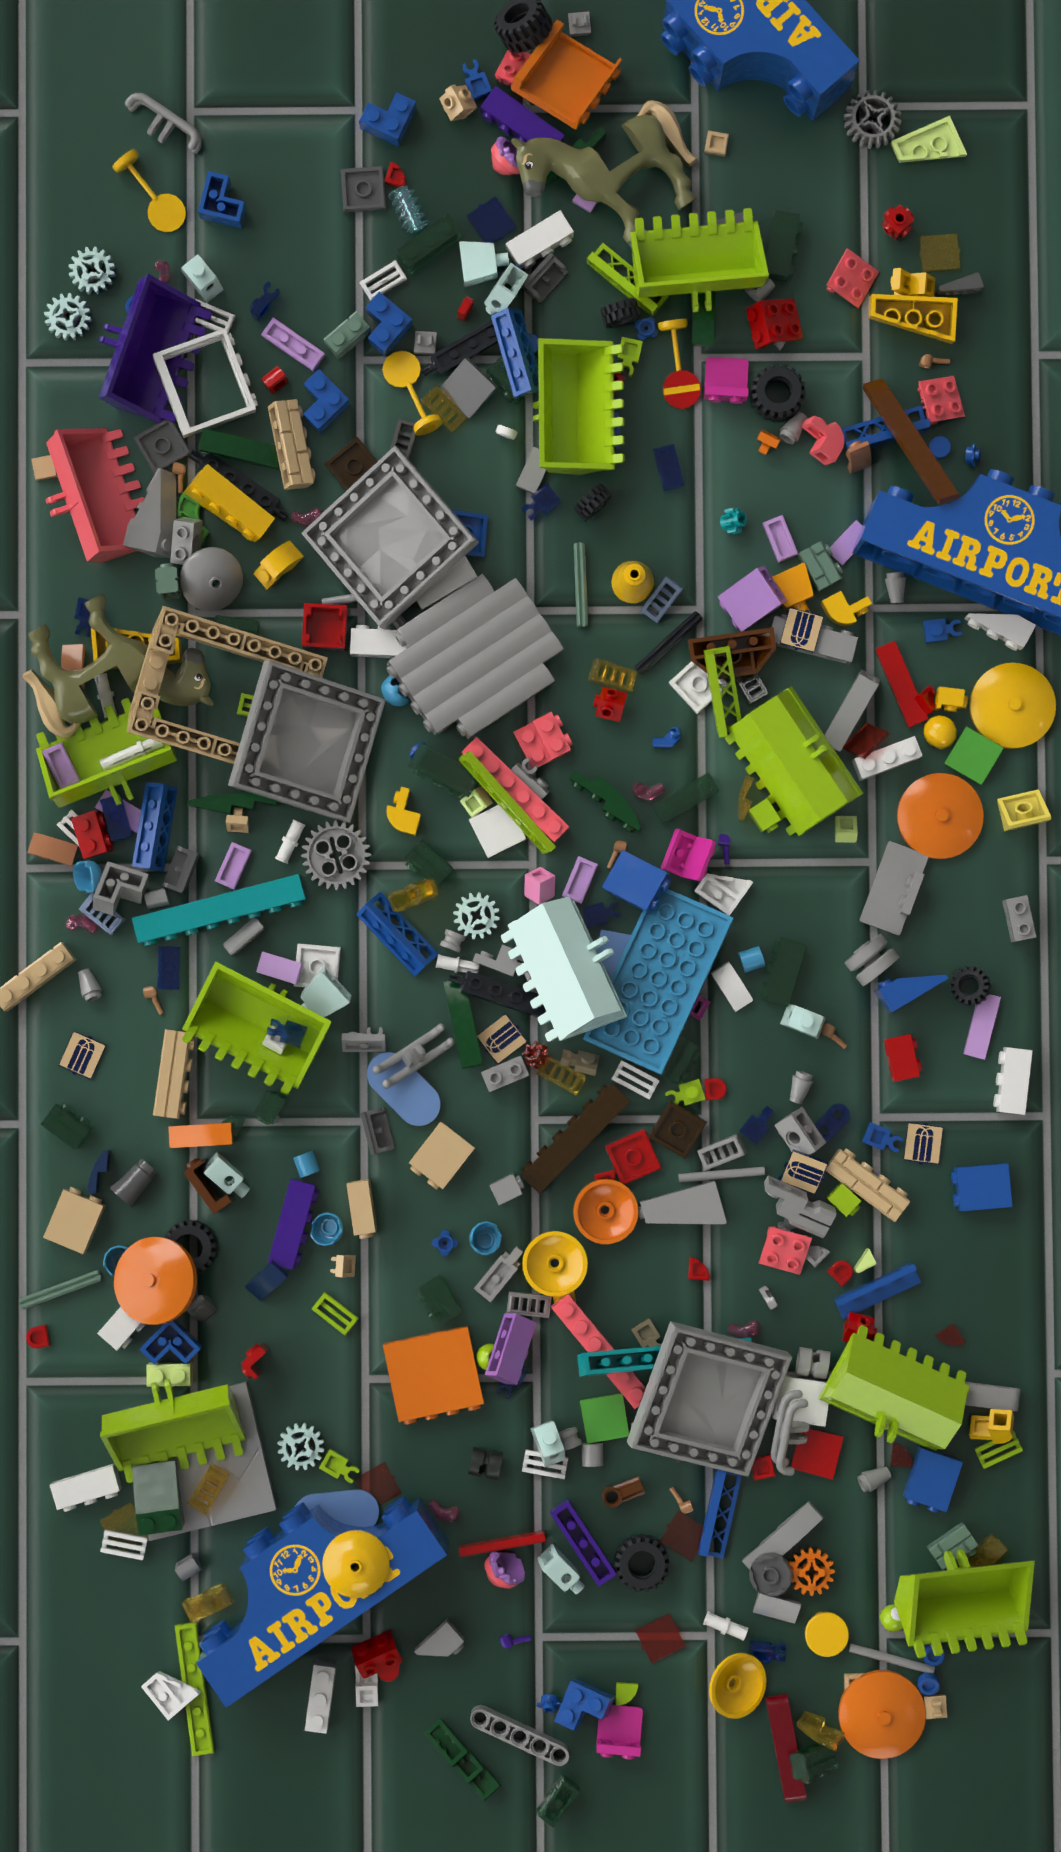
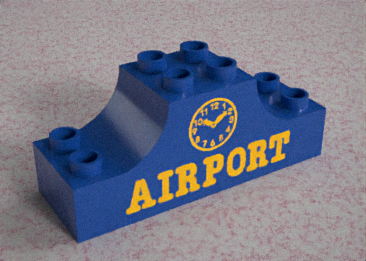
[660,0,860,121]
[852,469,1061,635]
[196,1496,449,1708]

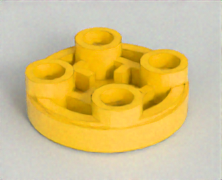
[805,1612,849,1657]

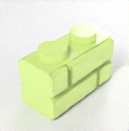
[146,1362,193,1387]

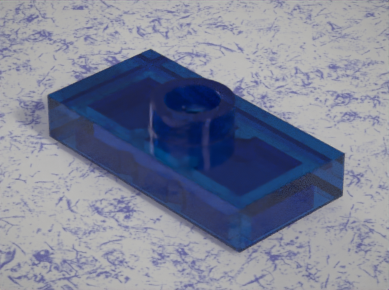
[653,444,684,492]
[100,794,133,842]
[157,946,181,990]

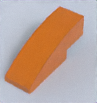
[168,1122,234,1148]

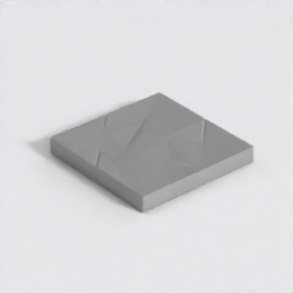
[301,446,479,630]
[228,660,386,823]
[627,1321,792,1477]
[148,1381,277,1541]

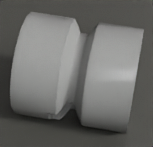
[795,1347,830,1379]

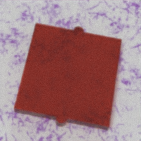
[843,723,889,759]
[354,1462,402,1506]
[659,1510,703,1562]
[635,1613,685,1663]

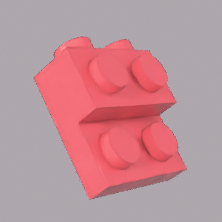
[513,712,573,769]

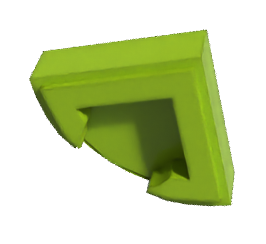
[616,1682,638,1706]

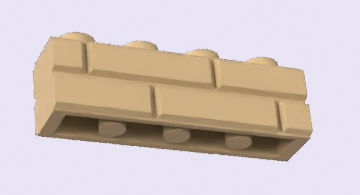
[268,399,315,490]
[0,942,77,1012]
[153,1029,196,1119]
[825,1148,910,1222]

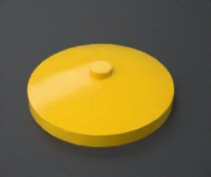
[969,663,1056,749]

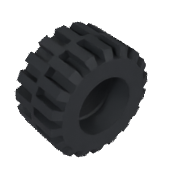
[494,0,553,53]
[750,363,805,422]
[165,1220,218,1274]
[614,1534,670,1592]

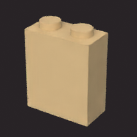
[409,1122,475,1190]
[346,1179,378,1239]
[43,1187,106,1254]

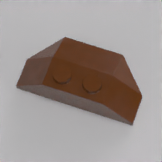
[688,627,776,679]

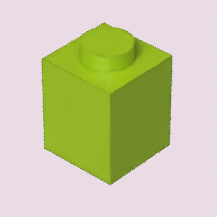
[748,798,781,833]
[826,1182,861,1217]

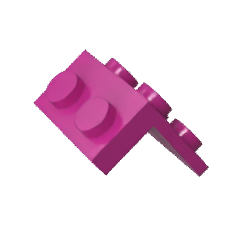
[704,357,749,404]
[660,828,716,881]
[596,1704,643,1759]

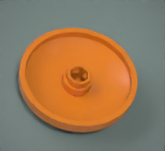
[897,773,984,859]
[114,1237,197,1325]
[838,1670,926,1759]

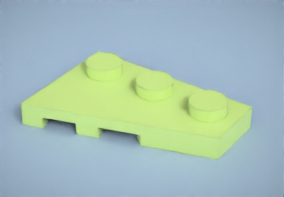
[890,116,967,163]

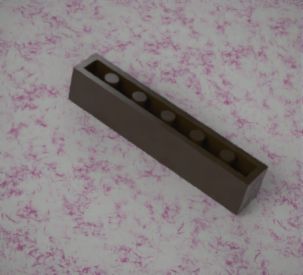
[521,1083,630,1194]

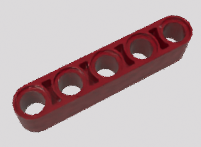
[765,1693,807,1804]

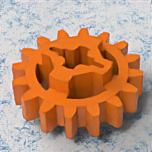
[789,1547,835,1596]

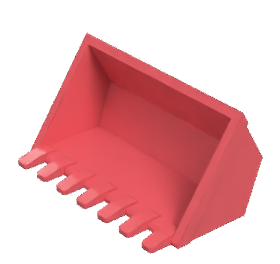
[46,428,145,563]

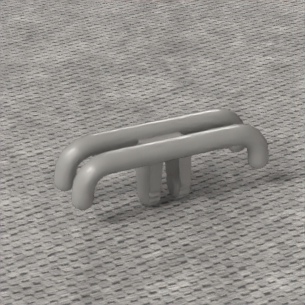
[125,93,202,154]
[373,1023,455,1089]
[771,1390,810,1476]

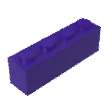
[480,86,565,143]
[268,1178,319,1270]
[550,1498,617,1587]

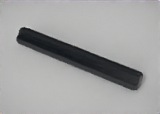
[635,611,703,675]

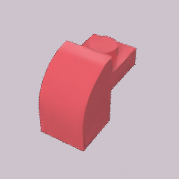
[801,416,844,465]

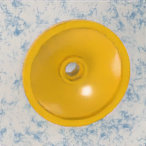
[523,1231,588,1297]
[322,1530,390,1598]
[709,1653,766,1719]

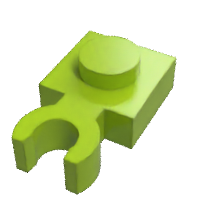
[617,337,643,377]
[665,1079,705,1106]
[319,1448,360,1483]

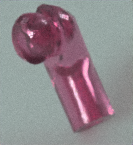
[154,259,170,284]
[290,508,323,527]
[632,782,665,801]
[65,914,99,934]
[727,1320,760,1338]
[427,1498,460,1522]

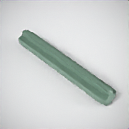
[574,542,588,627]
[19,1270,102,1309]

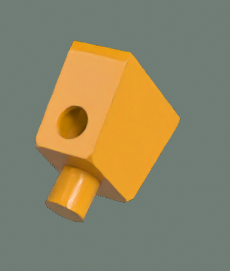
[772,562,814,618]

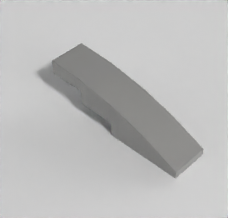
[742,1501,823,1570]

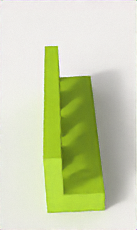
[587,243,669,317]
[703,646,741,738]

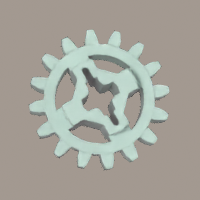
[68,247,116,295]
[44,293,92,341]
[453,892,500,939]
[277,1422,325,1470]

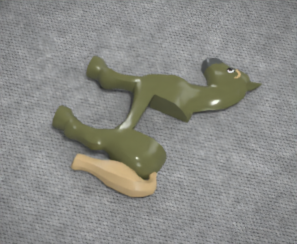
[511,100,697,244]
[22,593,214,739]

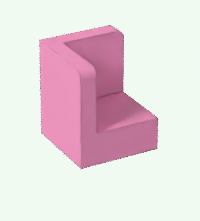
[524,867,555,905]

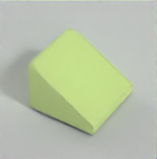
[460,786,493,818]
[835,816,858,843]
[853,1248,876,1273]

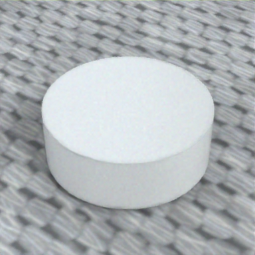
[495,425,518,440]

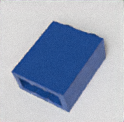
[602,850,671,915]
[951,1163,1012,1211]
[903,1446,963,1514]

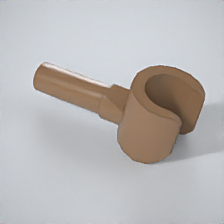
[919,354,950,369]
[172,462,186,493]
[607,841,627,869]
[143,986,164,1015]
[821,1023,847,1049]
[669,1486,693,1514]

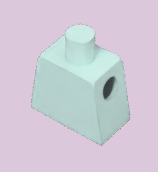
[459,241,509,287]
[181,255,223,303]
[484,263,528,315]
[301,966,352,1017]
[780,1004,826,1039]
[203,1151,250,1198]
[530,1421,565,1467]
[537,1543,585,1594]

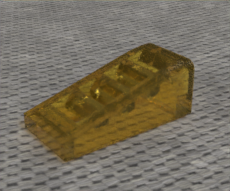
[421,386,467,433]
[588,659,637,692]
[537,1055,586,1095]
[187,1463,229,1514]

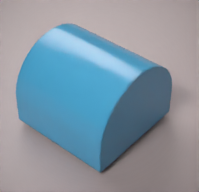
[738,946,765,973]
[293,1150,321,1178]

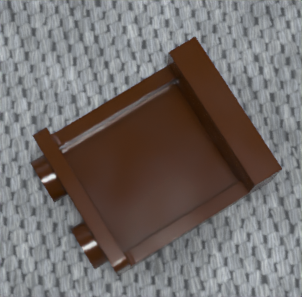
[183,1158,235,1215]

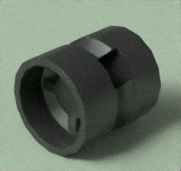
[468,1447,503,1480]

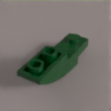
[570,771,641,833]

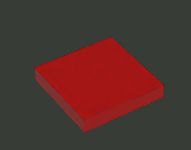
[605,1129,661,1185]
[790,1428,844,1479]

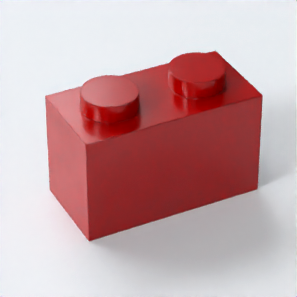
[883,1034,922,1082]

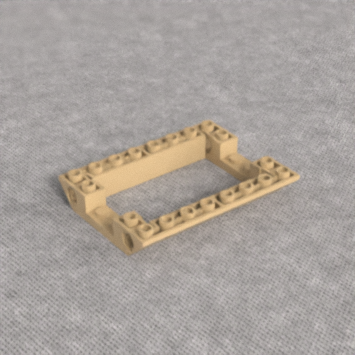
[127,606,328,764]

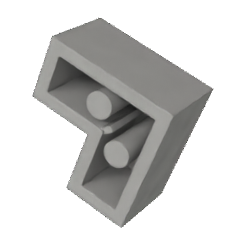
[93,861,149,916]

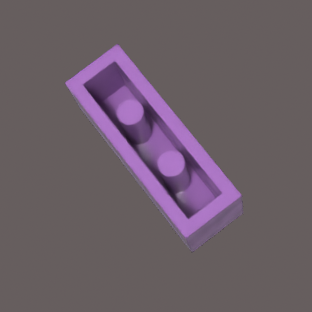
[485,1313,536,1385]

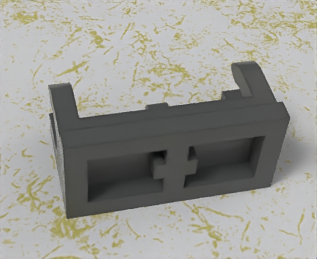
[522,253,568,304]
[162,846,200,895]
[360,1107,395,1155]

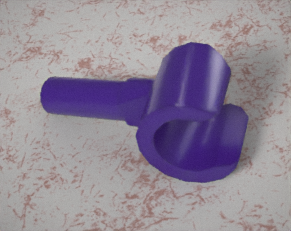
[717,834,731,865]
[499,1633,531,1648]

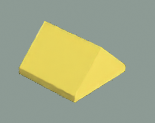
[997,789,1051,831]

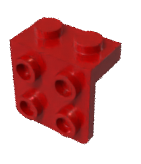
[746,298,803,350]

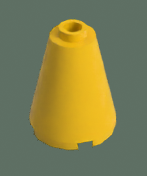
[611,561,654,604]

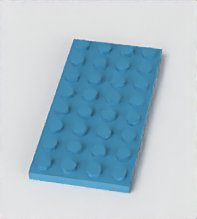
[583,889,734,1075]

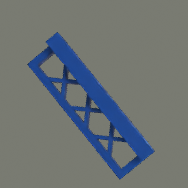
[491,308,539,398]
[841,405,931,452]
[132,782,178,872]
[356,892,439,977]
[833,1262,921,1319]
[698,1469,742,1559]

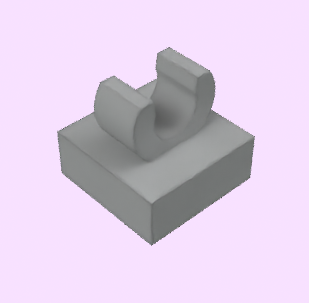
[568,11,591,37]
[414,331,437,355]

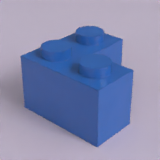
[359,92,417,147]
[198,171,247,229]
[365,292,413,357]
[303,369,350,434]
[139,1319,203,1365]
[554,1678,616,1731]

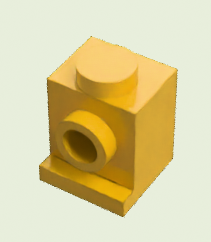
[934,686,968,712]

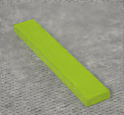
[459,751,556,854]
[175,1622,215,1756]

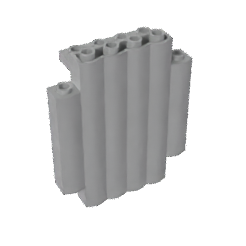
[386,574,563,739]

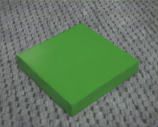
[944,726,1004,785]
[580,1393,629,1444]

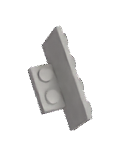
[859,841,928,935]

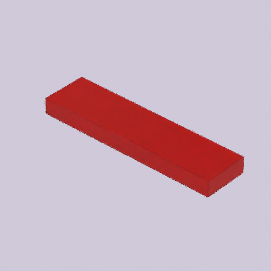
[875,641,928,728]
[459,1530,546,1557]

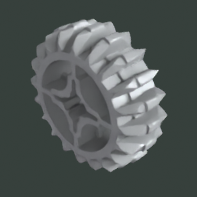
[844,90,901,149]

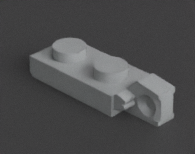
[474,1246,523,1302]

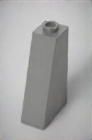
[824,669,880,752]
[638,1181,727,1224]

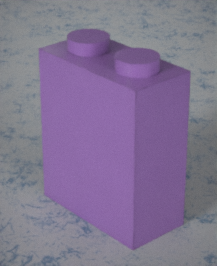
[718,566,788,632]

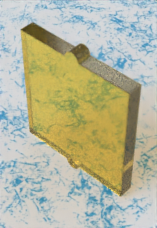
[919,234,961,272]
[100,1502,148,1550]

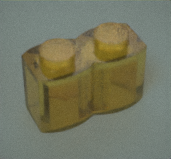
[388,878,439,912]

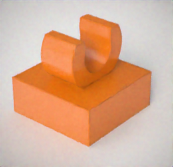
[757,429,781,455]

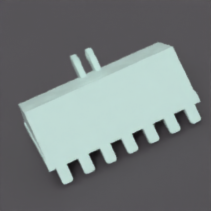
[501,897,628,1041]

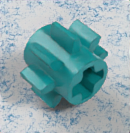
[720,507,747,535]

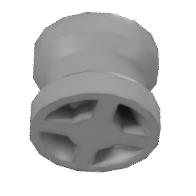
[440,929,466,953]
[559,1427,582,1450]

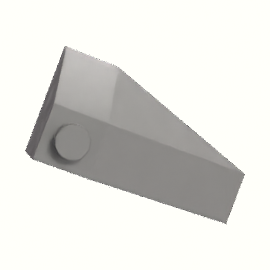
[123,468,176,558]

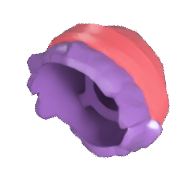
[491,137,520,175]
[484,1551,525,1589]

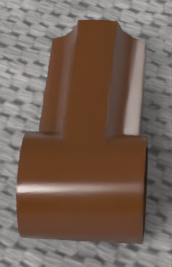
[601,1476,645,1508]

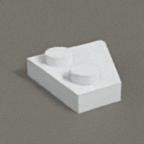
[694,874,753,916]
[141,1671,201,1720]

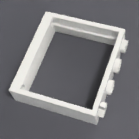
[153,328,258,438]

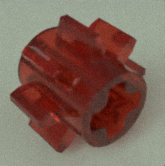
[522,1041,550,1069]

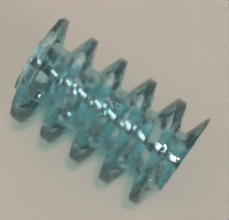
[388,185,429,235]

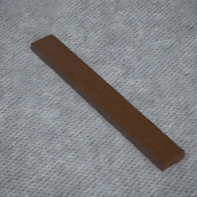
[863,378,959,505]

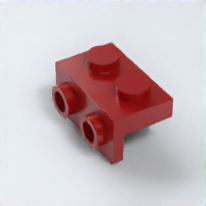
[71,810,114,859]
[241,1342,270,1380]
[351,1630,403,1679]

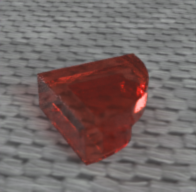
[935,1324,965,1345]
[890,1443,912,1468]

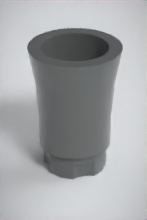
[110,1159,157,1208]

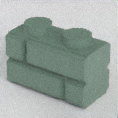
[324,311,371,360]
[798,541,843,593]
[155,563,183,600]
[926,1522,979,1571]

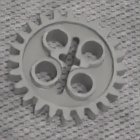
[301,820,371,891]

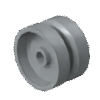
[844,933,900,986]

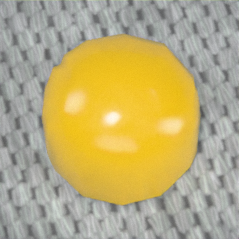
[923,715,957,749]

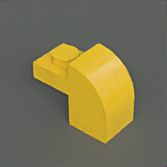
[890,268,935,297]
[253,541,304,589]
[820,591,872,626]
[387,787,421,836]
[969,1409,1014,1444]

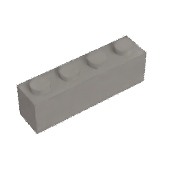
[771,614,858,665]

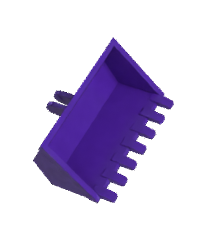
[98,273,212,423]

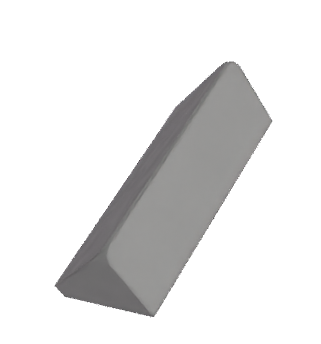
[223,918,265,956]
[753,1591,801,1624]

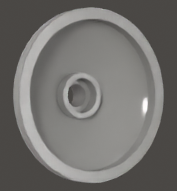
[179,547,243,611]

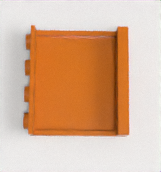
[511,20,622,130]
[383,1325,484,1424]

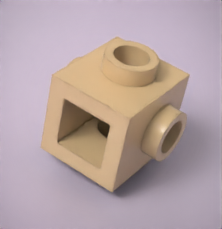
[439,84,477,121]

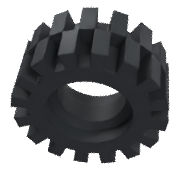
[600,298,641,329]
[573,482,613,522]
[950,966,991,1006]

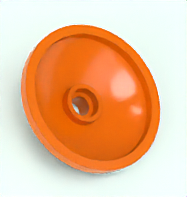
[573,1179,638,1244]

